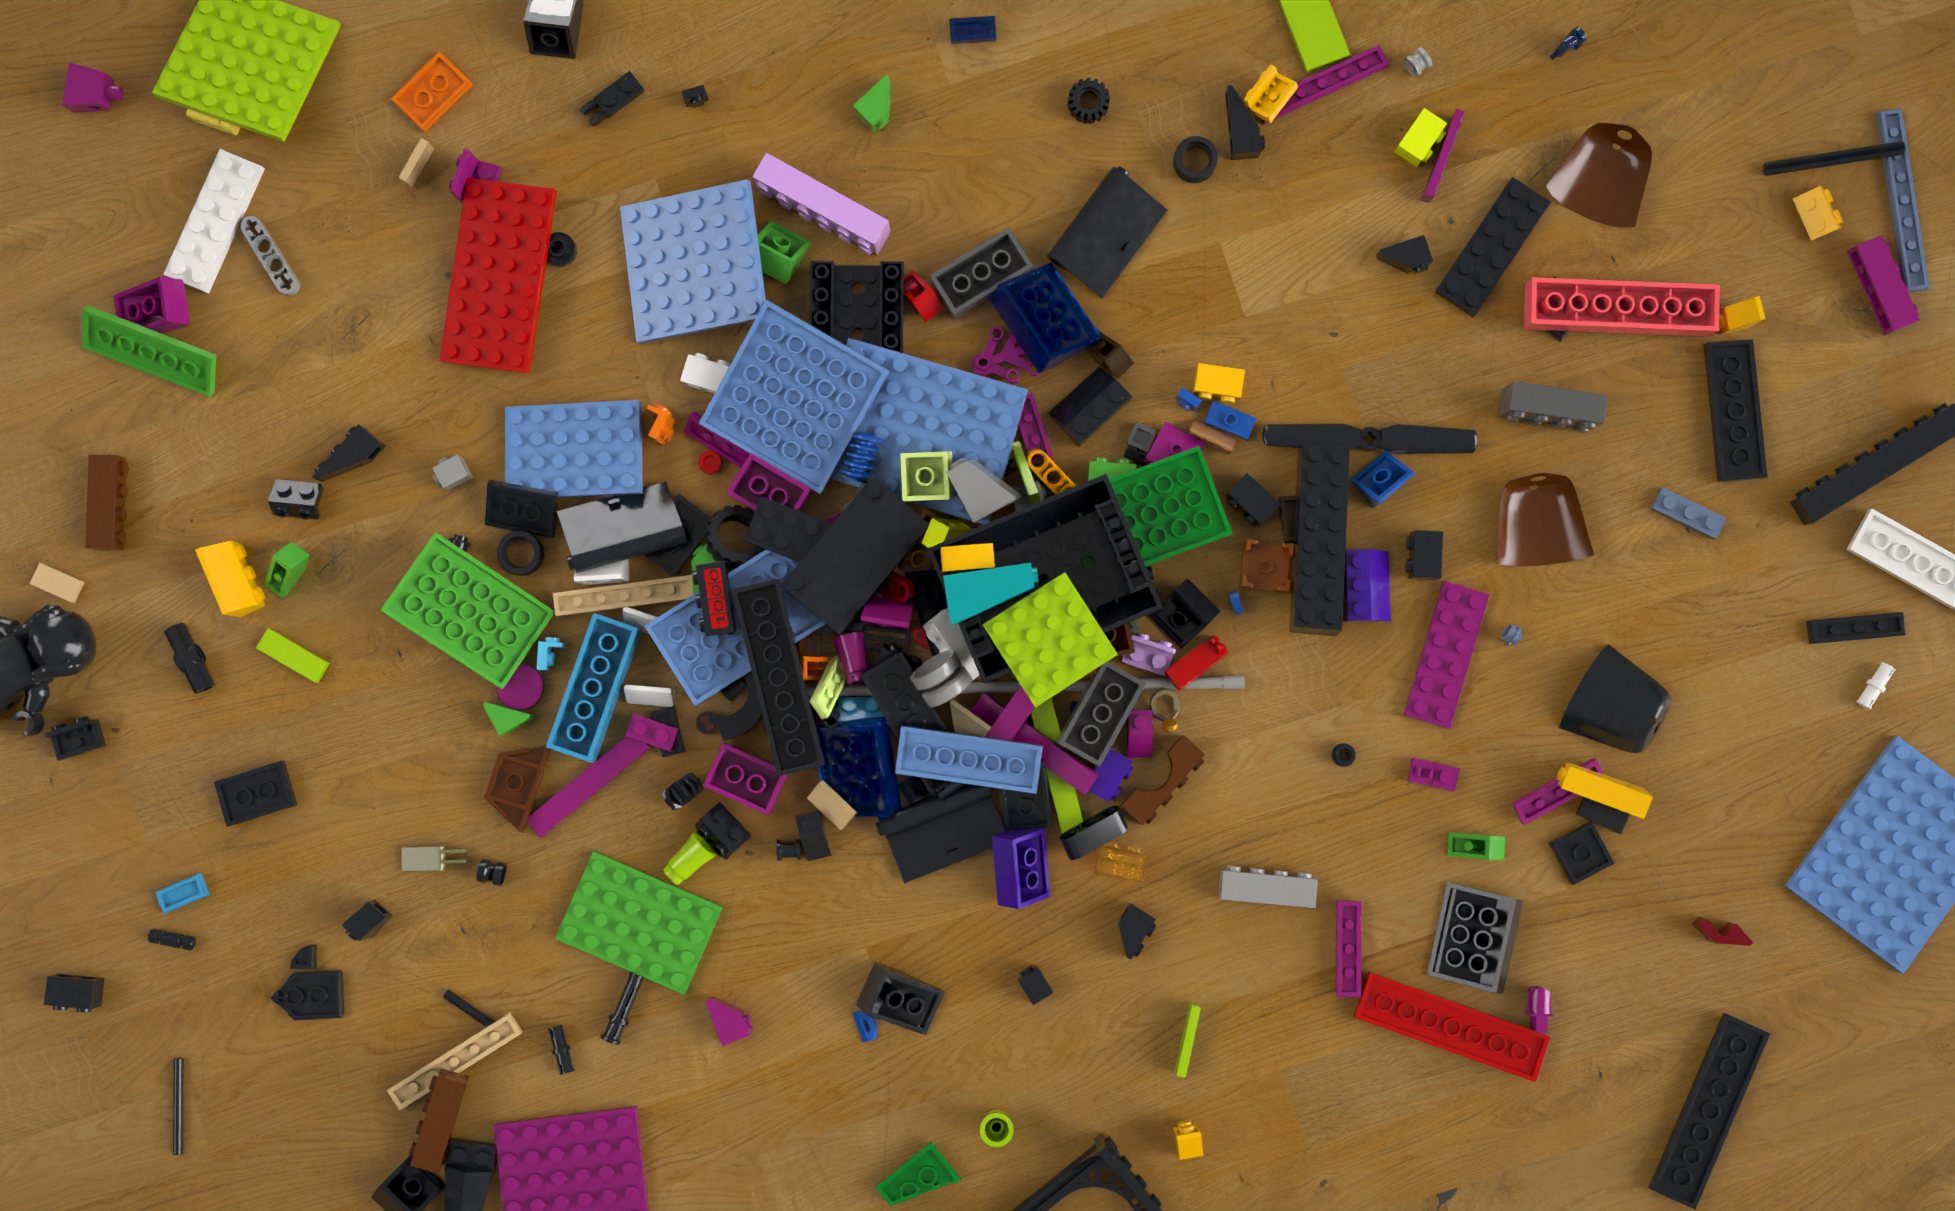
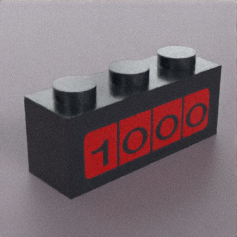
[692,561,736,637]

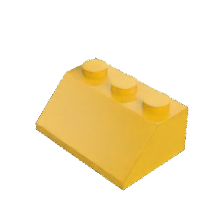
[195,541,265,617]

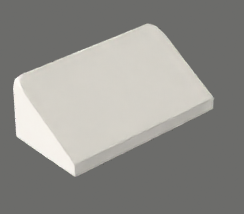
[622,607,657,633]
[624,685,675,707]

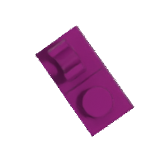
[1407,758,1460,792]

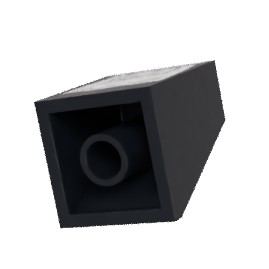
[523,0,583,59]

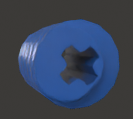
[840,431,883,484]

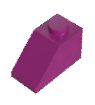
[1127,710,1153,758]
[705,997,753,1046]

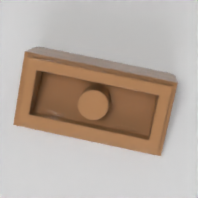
[1188,420,1236,454]

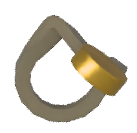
[1150,688,1180,731]

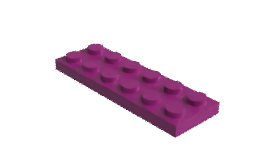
[1403,581,1489,729]

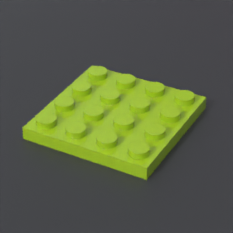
[983,572,1118,707]

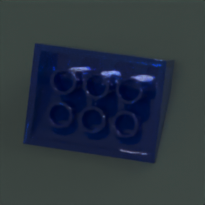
[989,263,1102,374]
[816,717,902,817]

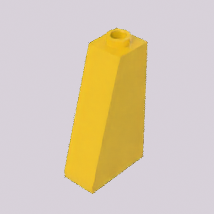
[1557,762,1653,819]

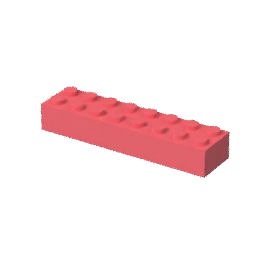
[1524,277,1720,337]

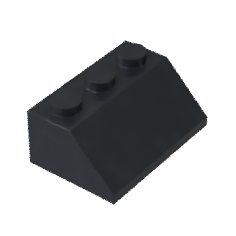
[1048,367,1132,447]

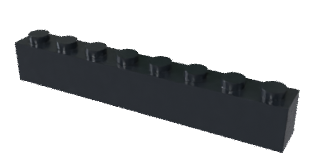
[1790,403,1955,525]

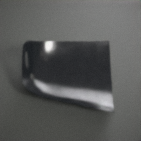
[1559,645,1671,753]

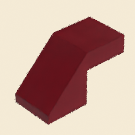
[1692,917,1754,946]

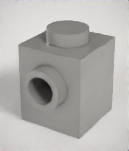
[433,455,473,491]

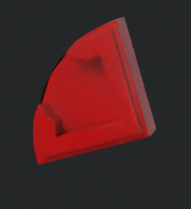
[911,628,930,650]

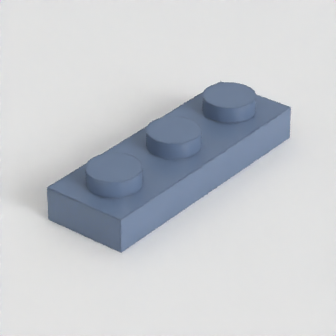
[1650,487,1726,540]

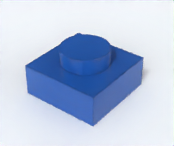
[1175,387,1202,412]

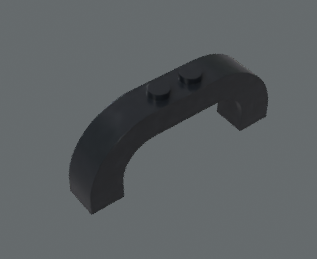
[717,671,763,741]

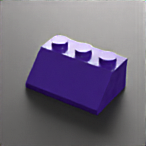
[1343,550,1391,622]
[992,828,1050,909]

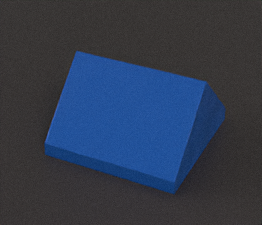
[1350,451,1415,508]

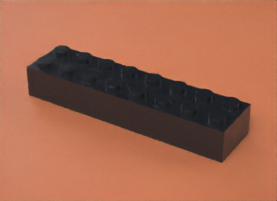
[1289,443,1350,636]
[732,578,825,777]

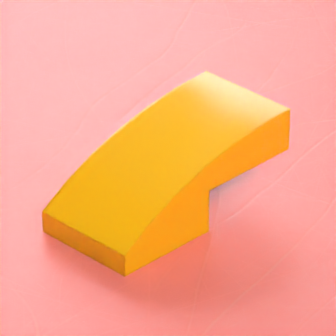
[940,543,995,572]

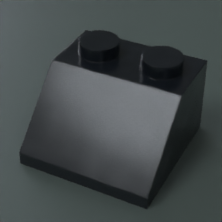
[1149,578,1220,649]
[371,1156,445,1211]

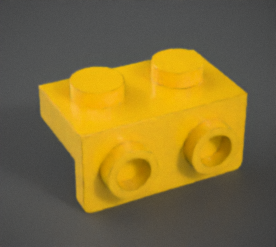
[1244,65,1298,123]
[1793,186,1843,241]

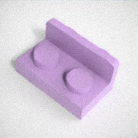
[1121,632,1176,677]

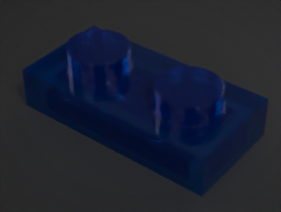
[949,16,997,44]

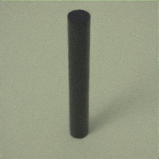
[443,989,495,1027]

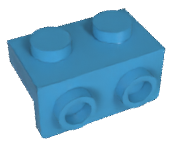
[837,697,885,735]

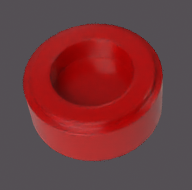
[698,451,723,475]

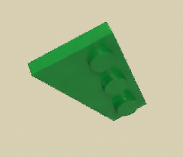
[875,1141,961,1206]

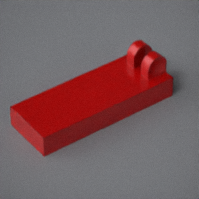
[1164,634,1228,691]

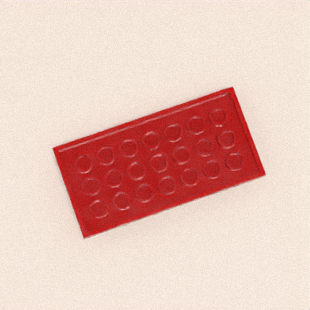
[439,178,557,374]

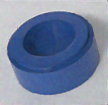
[1228,590,1244,615]

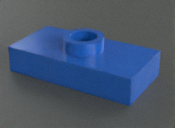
[1204,401,1256,441]

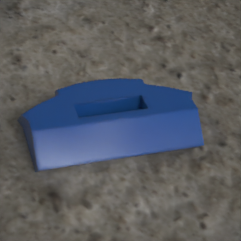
[853,1010,878,1043]

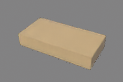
[399,138,435,188]
[30,562,85,603]
[807,780,857,830]

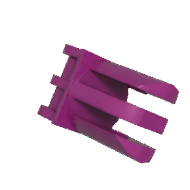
[1524,986,1554,1034]

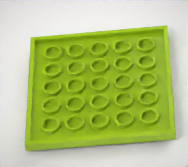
[152,0,341,142]

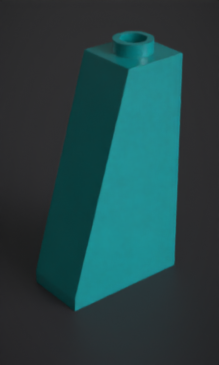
[943,563,1038,625]

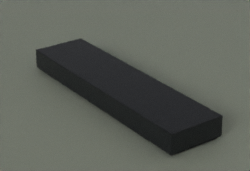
[1806,612,1906,644]

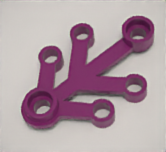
[972,319,1058,384]

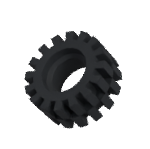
[1068,78,1110,124]

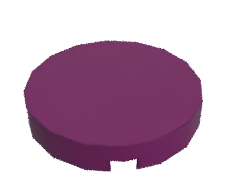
[496,663,545,710]

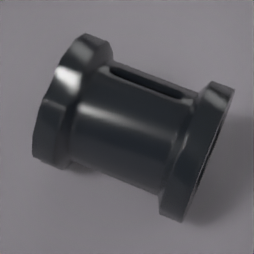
[776,839,802,861]

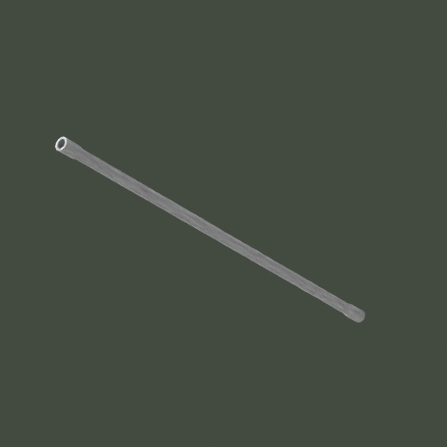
[806,675,1245,696]

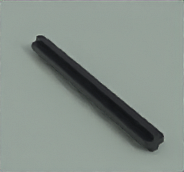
[1763,141,1906,176]

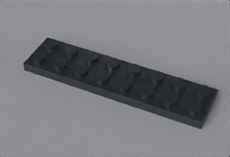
[1648,1012,1770,1210]

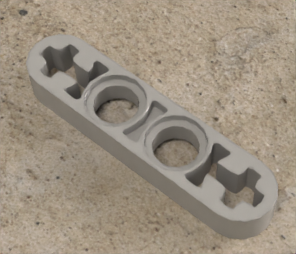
[241,216,300,296]

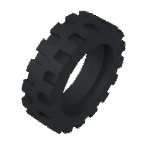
[704,505,765,569]

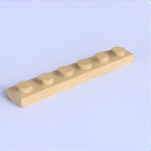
[553,575,694,617]
[387,1012,523,1111]

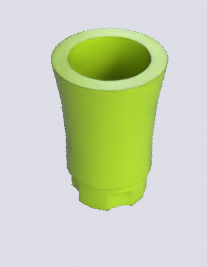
[663,832,716,885]
[980,1110,1014,1147]

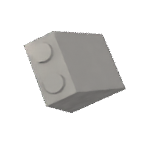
[946,458,1022,523]

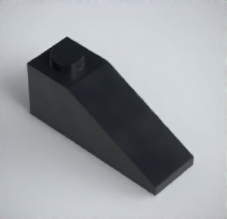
[1225,85,1265,160]

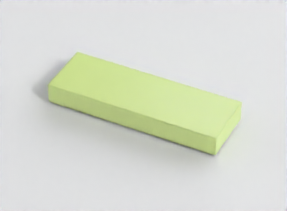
[809,655,846,719]

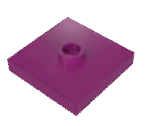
[1144,422,1206,464]

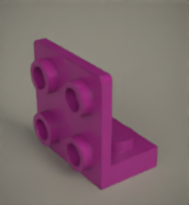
[449,148,502,204]

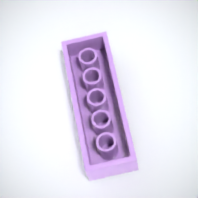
[752,153,891,255]

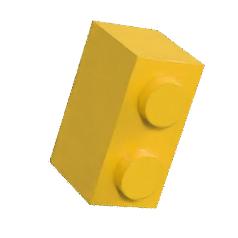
[1193,363,1245,404]

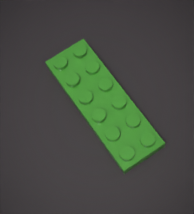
[82,305,216,397]

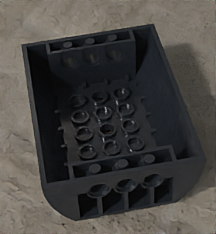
[927,474,1163,683]

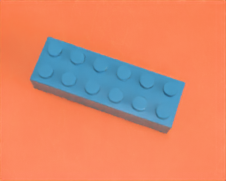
[546,613,643,762]

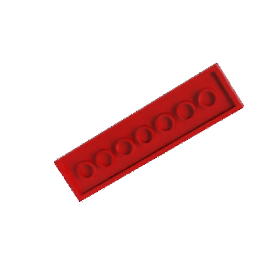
[1353,971,1551,1082]

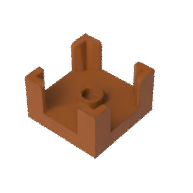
[1239,539,1294,593]

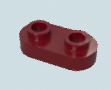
[878,572,915,603]

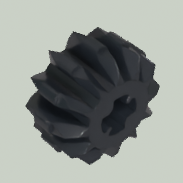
[662,773,703,810]

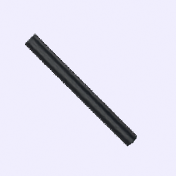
[173,1058,184,1155]

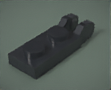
[580,71,645,127]

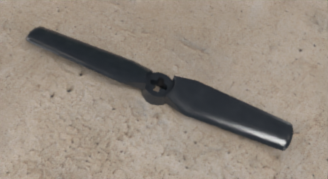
[1262,424,1478,454]

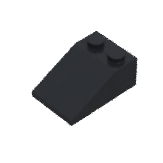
[856,962,945,1035]

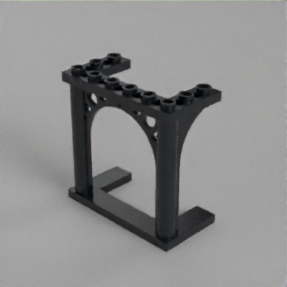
[1012,1133,1162,1211]

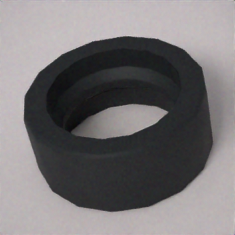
[1173,136,1218,183]
[497,531,544,576]

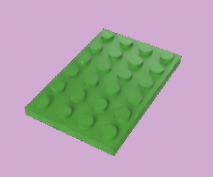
[380,532,555,690]
[555,851,723,995]

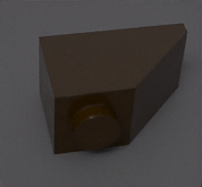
[1080,329,1134,379]

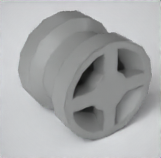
[1403,47,1433,77]

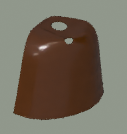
[1546,123,1652,228]
[1496,473,1595,567]

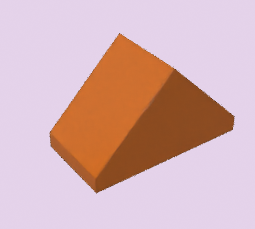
[801,656,831,681]

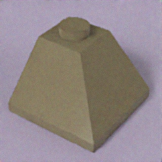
[950,699,991,737]

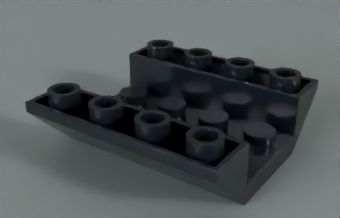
[810,261,904,353]

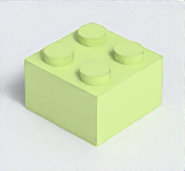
[900,451,954,501]

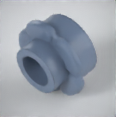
[1500,624,1522,646]

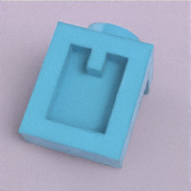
[537,637,566,671]

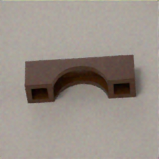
[1120,735,1205,825]

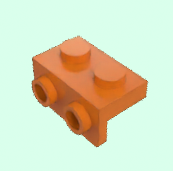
[646,404,676,446]

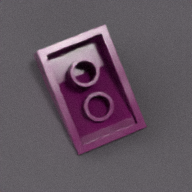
[114,276,190,333]
[861,592,915,631]

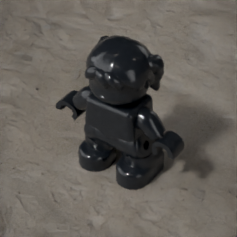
[0,604,97,737]

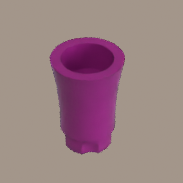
[832,632,869,685]

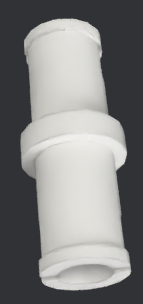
[1856,662,1896,710]

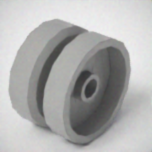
[910,649,972,707]

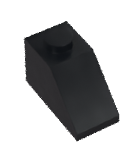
[1376,235,1433,274]
[795,810,832,861]

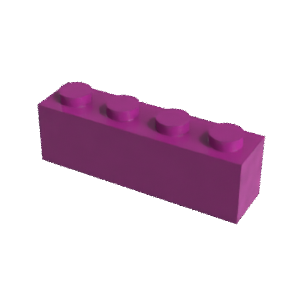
[1847,235,1920,335]

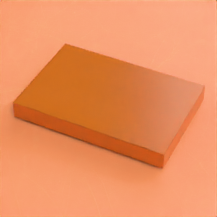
[391,51,473,133]

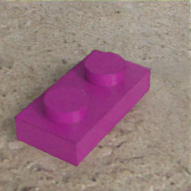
[626,714,679,751]

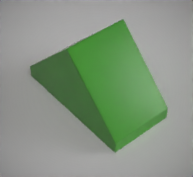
[483,702,535,736]

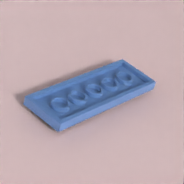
[895,726,1043,794]

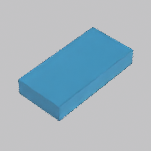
[155,873,210,914]

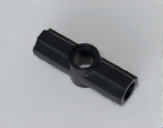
[164,622,215,694]

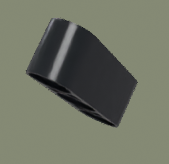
[1060,806,1128,860]

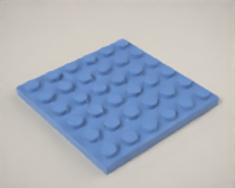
[620,179,766,344]
[699,300,890,494]

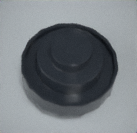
[547,232,577,267]

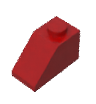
[903,270,944,322]

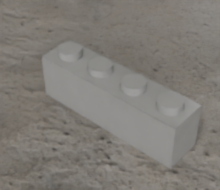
[1218,866,1318,908]

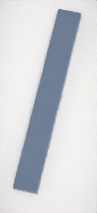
[1876,108,1930,293]

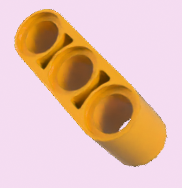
[1026,448,1076,494]

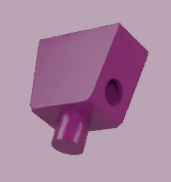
[62,63,124,113]

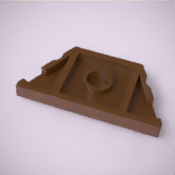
[484,745,551,833]

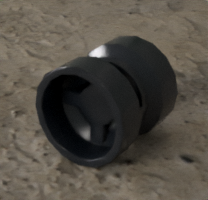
[476,859,507,886]

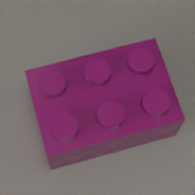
[726,453,813,512]
[703,743,789,815]

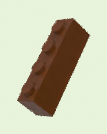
[85,455,129,550]
[409,1068,469,1173]

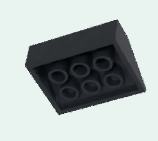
[1427,882,1523,994]

